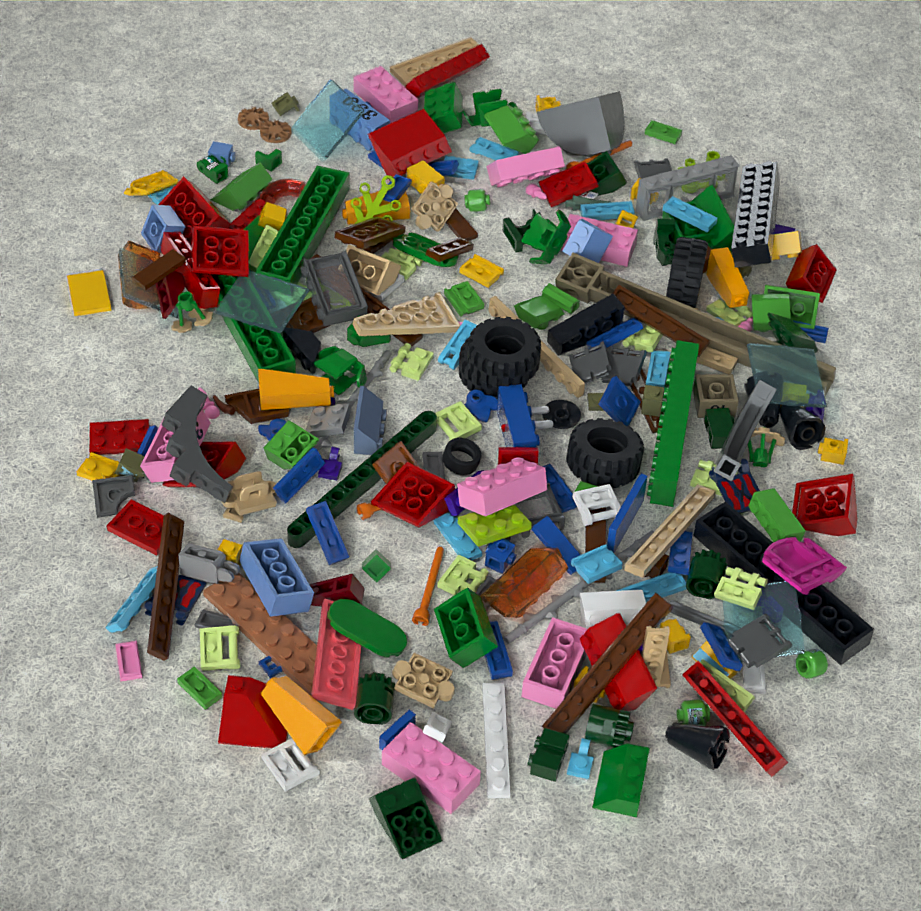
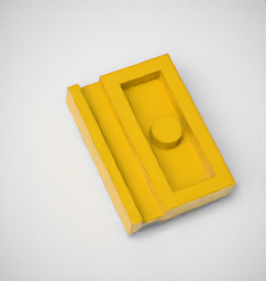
[460,254,504,288]
[76,452,119,480]

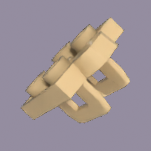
[411,182,458,232]
[222,471,277,516]
[392,653,455,709]

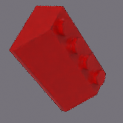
[579,613,658,711]

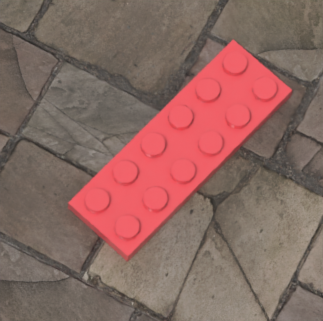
[311,599,361,710]

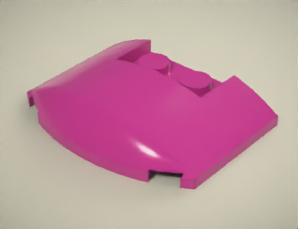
[762,537,847,594]

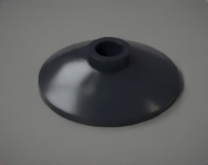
[542,400,581,429]

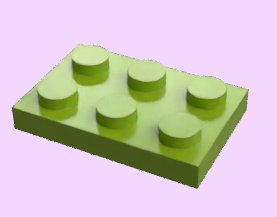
[458,504,532,547]

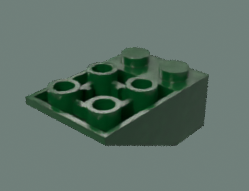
[767,312,818,357]
[369,777,443,860]

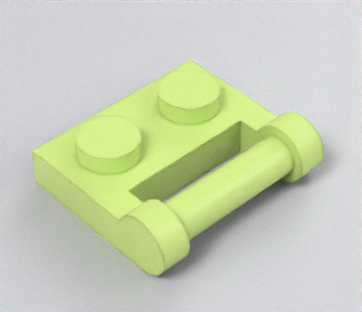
[435,401,482,441]
[200,625,240,671]

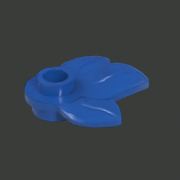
[464,390,498,422]
[258,418,286,441]

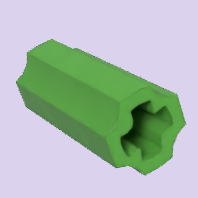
[542,283,580,314]

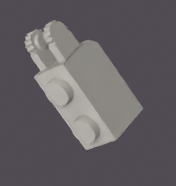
[178,543,240,584]

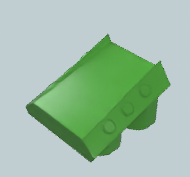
[752,294,791,332]
[514,296,564,330]

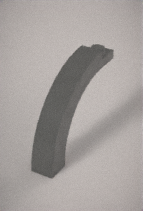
[714,379,777,481]

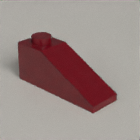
[155,271,185,319]
[309,573,365,607]

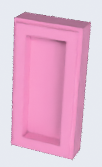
[115,641,142,681]

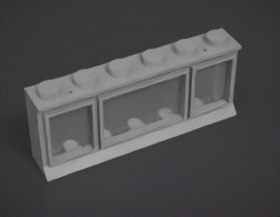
[635,155,740,221]

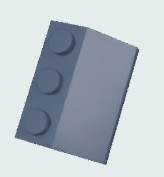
[354,386,387,455]

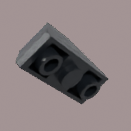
[282,327,321,374]

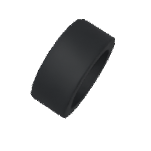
[442,437,482,475]

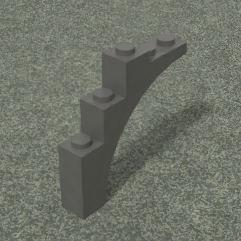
[162,385,233,503]

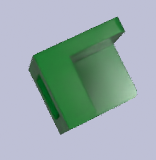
[255,149,282,172]
[362,549,391,583]

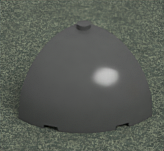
[537,91,624,155]

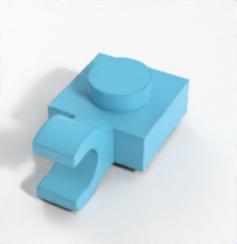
[567,738,594,779]

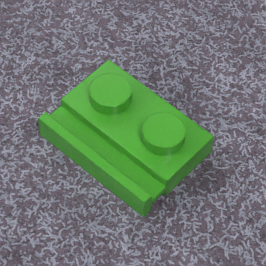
[444,281,484,317]

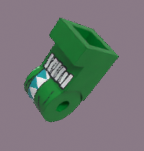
[196,155,229,184]

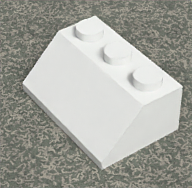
[579,590,646,629]

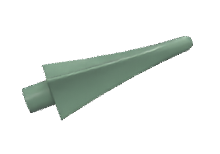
[565,195,611,211]

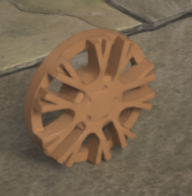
[238,107,269,130]
[260,120,292,143]

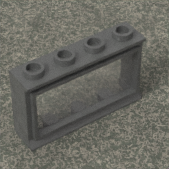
[301,250,367,326]
[486,483,565,546]

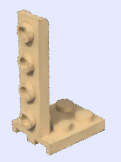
[641,626,671,688]

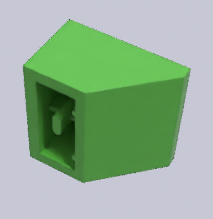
[263,420,319,469]

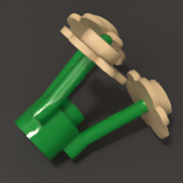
[171,292,213,333]
[747,427,785,467]

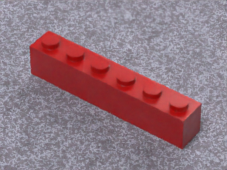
[405,43,490,98]
[161,231,220,309]
[682,661,788,777]

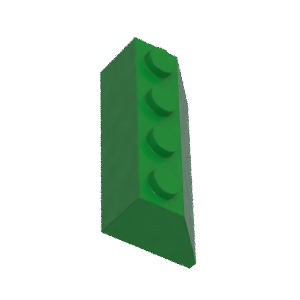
[692,185,734,252]

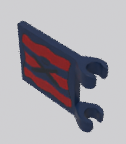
[709,458,760,514]
[144,574,207,626]

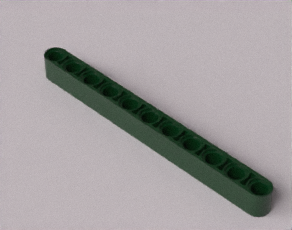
[287,411,437,548]

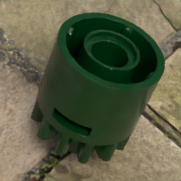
[686,549,727,600]
[354,672,395,725]
[585,703,634,748]

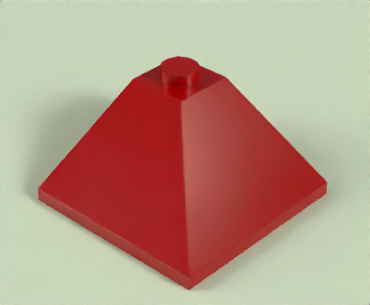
[191,226,249,277]
[162,442,246,487]
[371,462,455,528]
[792,474,858,536]
[218,675,288,749]

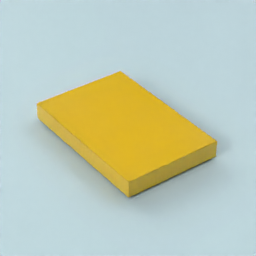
[67,270,111,316]

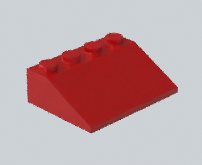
[368,108,452,181]
[158,176,231,246]

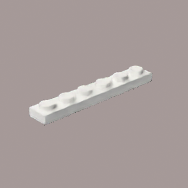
[482,683,510,798]

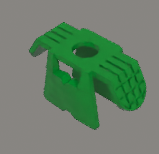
[462,89,517,127]
[521,209,571,265]
[314,346,367,395]

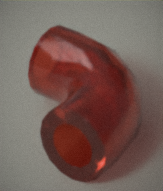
[260,178,305,204]

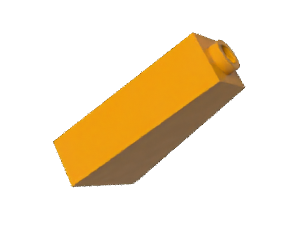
[342,191,410,225]
[706,247,749,308]
[258,369,334,410]
[261,676,342,755]

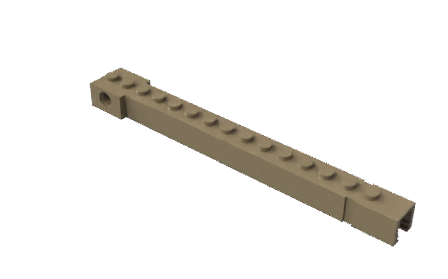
[555,252,836,399]

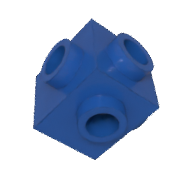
[485,539,517,574]

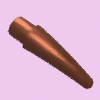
[213,395,235,415]

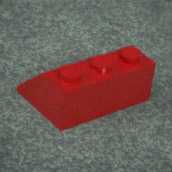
[785,244,837,303]

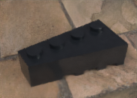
[547,294,625,356]

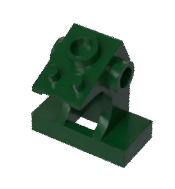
[502,209,542,253]
[653,219,676,266]

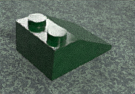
[579,151,627,198]

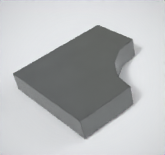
[92,475,135,518]

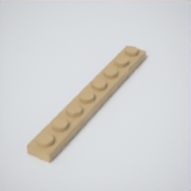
[488,296,585,398]
[624,484,716,578]

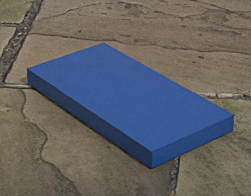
[607,474,648,553]

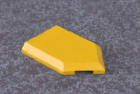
[124,170,178,196]

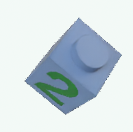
[208,141,236,167]

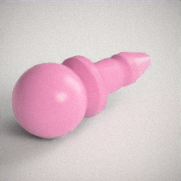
[526,184,547,199]
[738,317,753,332]
[198,387,220,419]

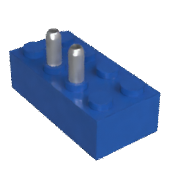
[497,384,553,448]

